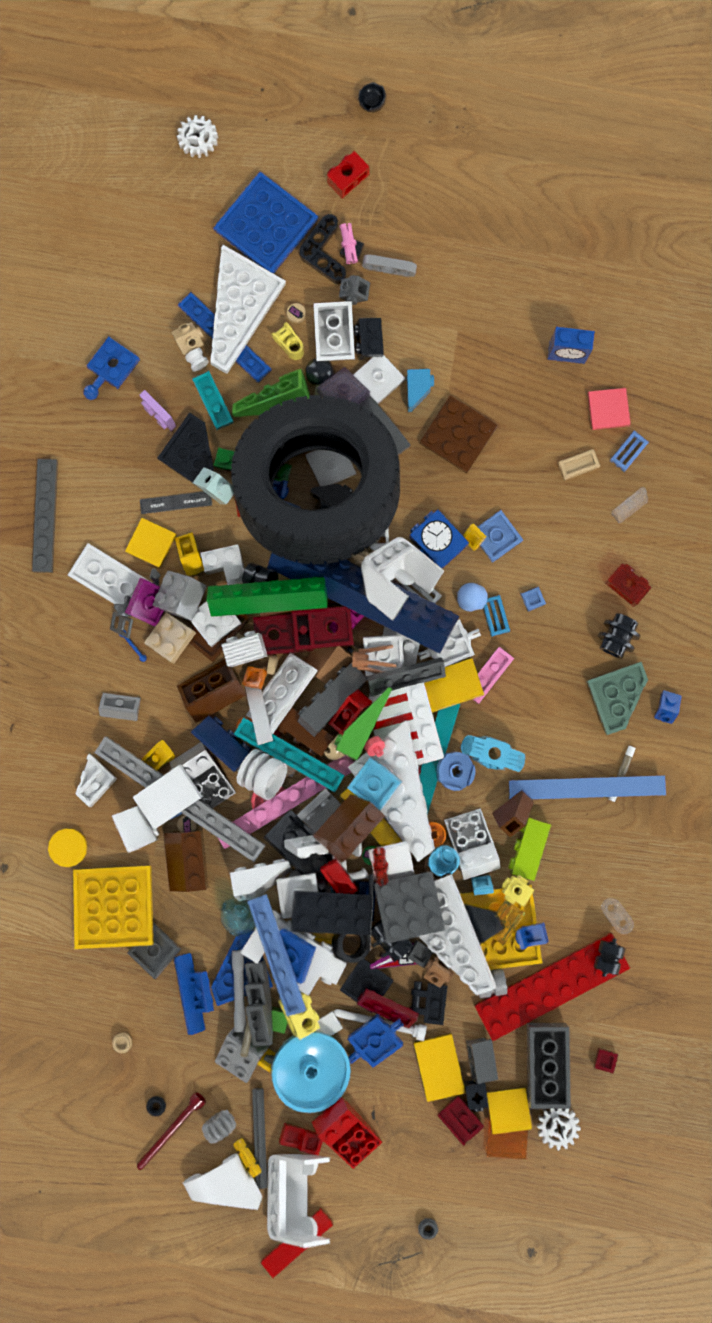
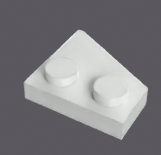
[76,754,117,807]

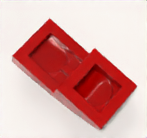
[279,1123,323,1155]

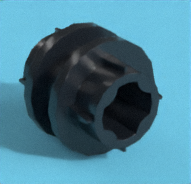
[598,613,640,659]
[371,920,413,962]

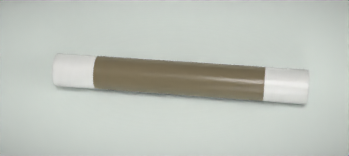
[608,746,636,802]

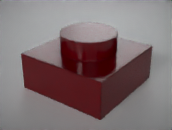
[593,1048,619,1074]

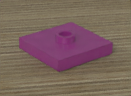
[125,578,164,627]

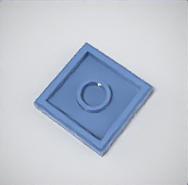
[478,510,523,563]

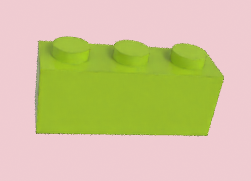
[508,818,551,881]

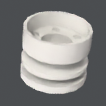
[237,749,287,800]

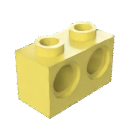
[278,991,320,1040]

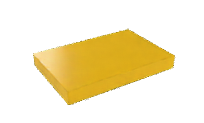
[424,658,484,713]
[414,1033,465,1102]

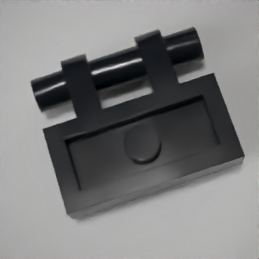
[409,981,448,1025]

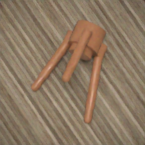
[352,645,396,674]

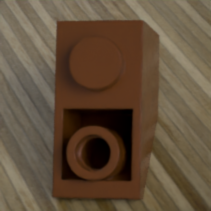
[492,790,534,837]

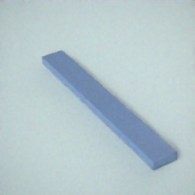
[509,776,666,799]

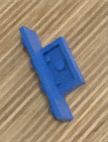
[174,953,214,1035]

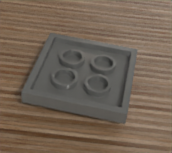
[374,871,445,943]

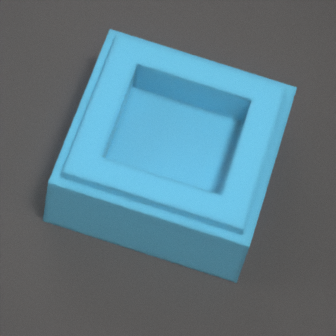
[471,875,494,896]

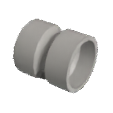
[479,969,507,998]

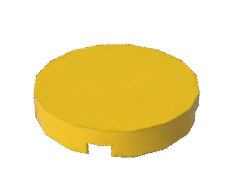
[48,828,88,867]

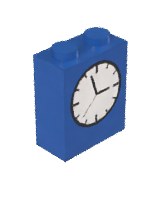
[547,327,595,364]
[409,510,469,569]

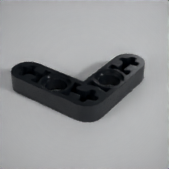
[299,214,346,284]

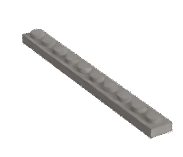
[94,736,266,862]

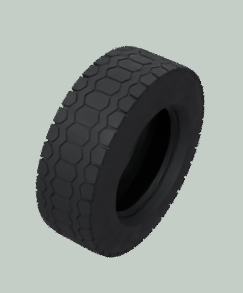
[231,395,400,564]

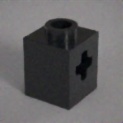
[464,1080,489,1112]

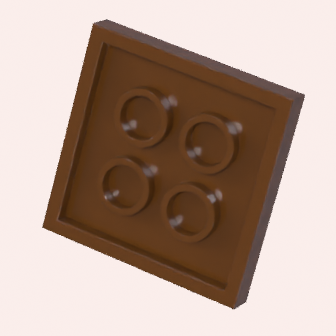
[419,396,498,474]

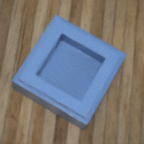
[520,587,546,612]

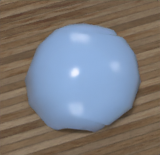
[457,583,488,612]

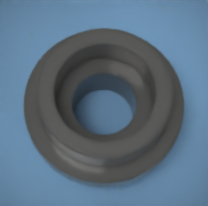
[418,1218,438,1240]

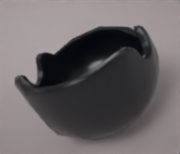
[358,82,387,113]
[305,358,335,386]

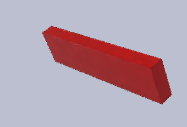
[260,1208,333,1278]

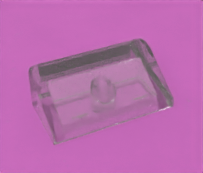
[611,487,648,524]

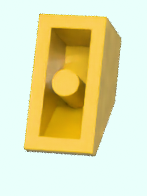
[175,532,204,576]

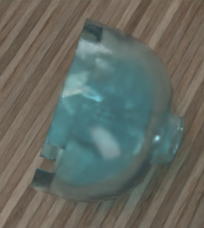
[220,899,256,936]

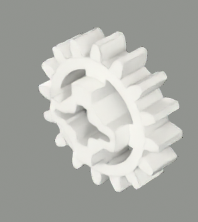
[177,115,218,158]
[536,1109,581,1150]

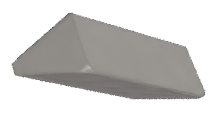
[99,693,141,721]

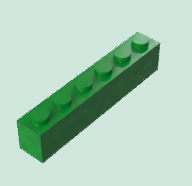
[207,577,328,617]

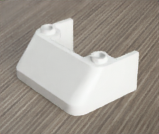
[361,537,444,620]
[267,1154,330,1248]

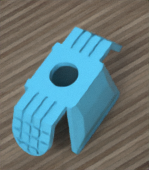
[461,735,525,772]

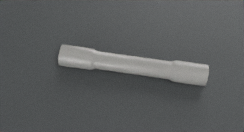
[232,950,246,1032]

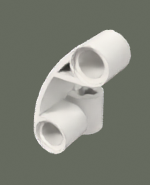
[183,1153,262,1210]

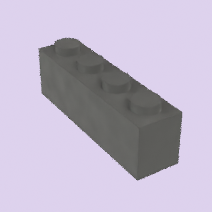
[297,663,368,737]

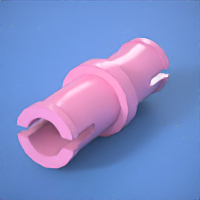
[340,223,358,264]

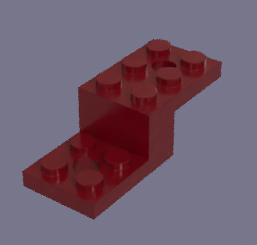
[253,607,354,655]

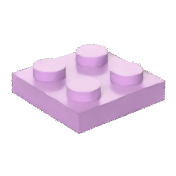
[139,390,176,432]

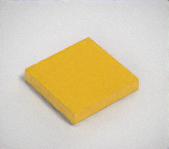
[125,518,176,568]
[487,1088,532,1134]

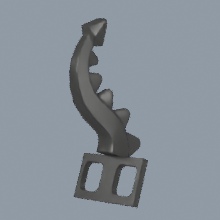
[110,568,161,638]

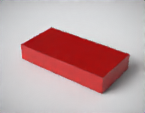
[320,858,358,894]

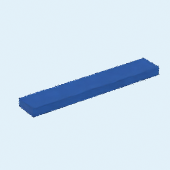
[178,292,271,383]

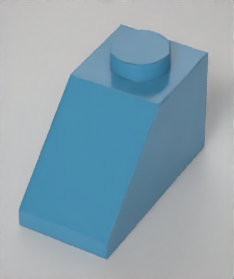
[407,369,434,412]

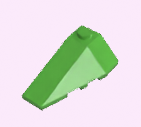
[232,369,310,417]
[334,687,392,761]

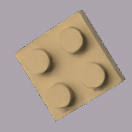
[144,612,196,664]

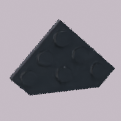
[157,412,214,488]
[463,903,506,945]

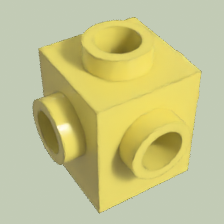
[501,875,534,907]

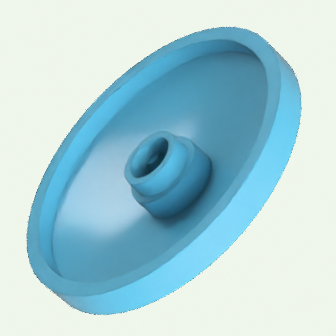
[271,1031,350,1113]

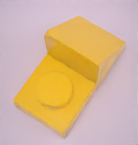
[141,740,175,771]

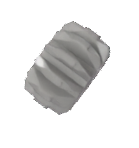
[202,1110,236,1143]

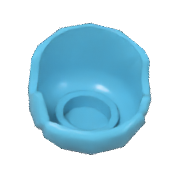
[428,845,460,877]

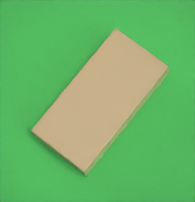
[557,449,600,481]

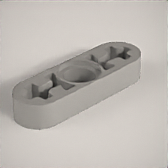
[362,254,417,277]

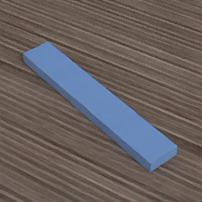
[247,894,306,1017]

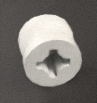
[185,348,209,372]

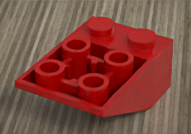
[311,1096,383,1169]

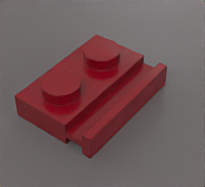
[437,1095,485,1146]

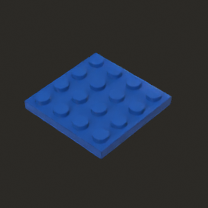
[213,172,318,274]

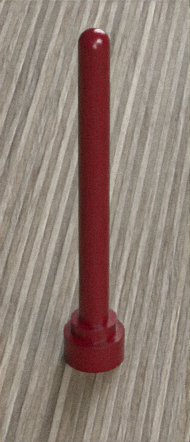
[137,1092,206,1170]

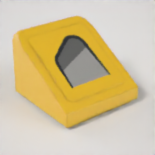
[258,1048,276,1073]

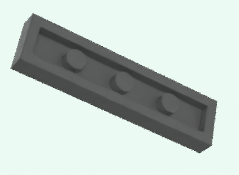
[367,657,446,696]

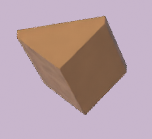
[305,647,353,685]

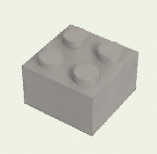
[153,570,207,621]

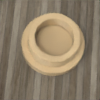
[112,1033,132,1053]

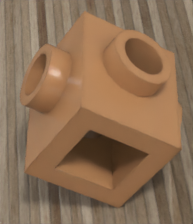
[424,955,454,988]

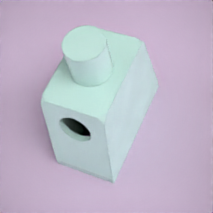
[193,467,234,504]

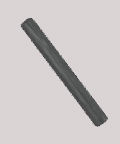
[252,1088,267,1189]

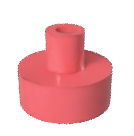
[364,736,385,757]

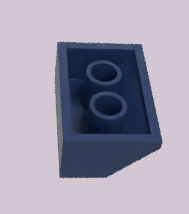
[191,716,252,772]

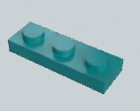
[192,371,234,431]

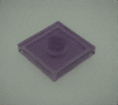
[317,367,370,404]

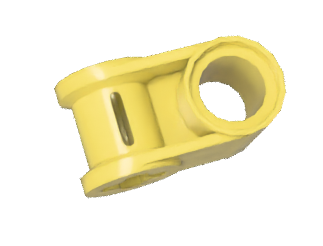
[271,322,304,360]

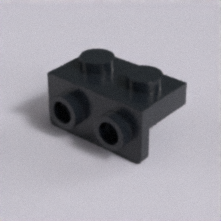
[353,318,384,360]

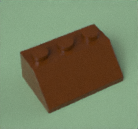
[177,659,246,723]
[313,794,385,863]
[164,829,209,892]

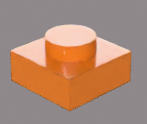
[242,666,267,690]

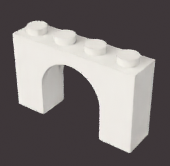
[241,909,334,995]

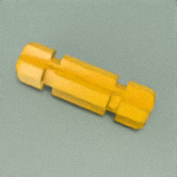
[233,1138,262,1177]

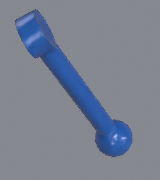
[119,630,147,662]

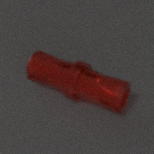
[373,847,389,885]

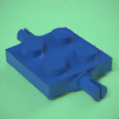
[347,1014,404,1068]

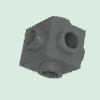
[339,275,370,305]

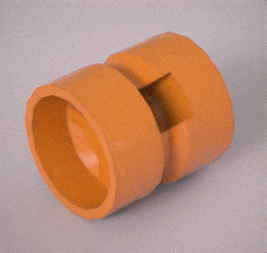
[429,821,446,848]

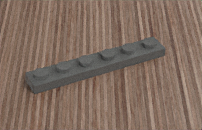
[32,459,58,573]

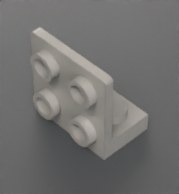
[297,788,341,833]
[215,1028,270,1083]

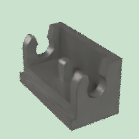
[466,1038,498,1084]

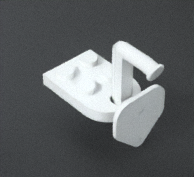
[284,835,369,881]

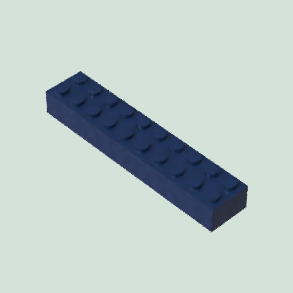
[267,553,460,654]

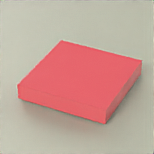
[588,388,631,430]

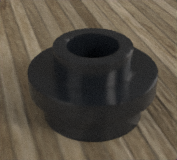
[146,1096,166,1117]

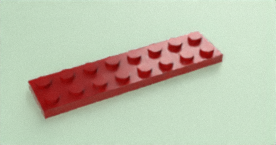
[474,933,631,1041]

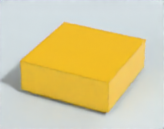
[463,523,487,551]

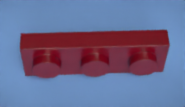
[357,989,419,1029]

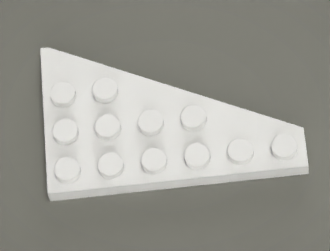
[211,245,286,374]
[348,721,435,862]
[418,874,497,995]

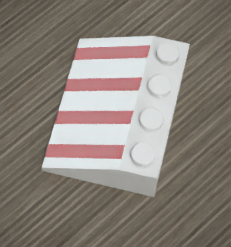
[368,682,444,765]

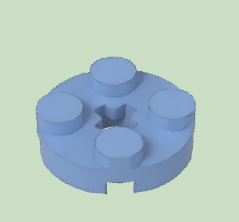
[436,752,476,791]

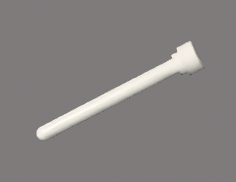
[334,1009,427,1041]

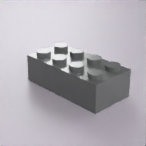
[527,1023,571,1109]

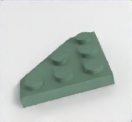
[586,662,648,735]

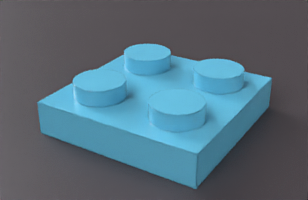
[348,757,402,811]

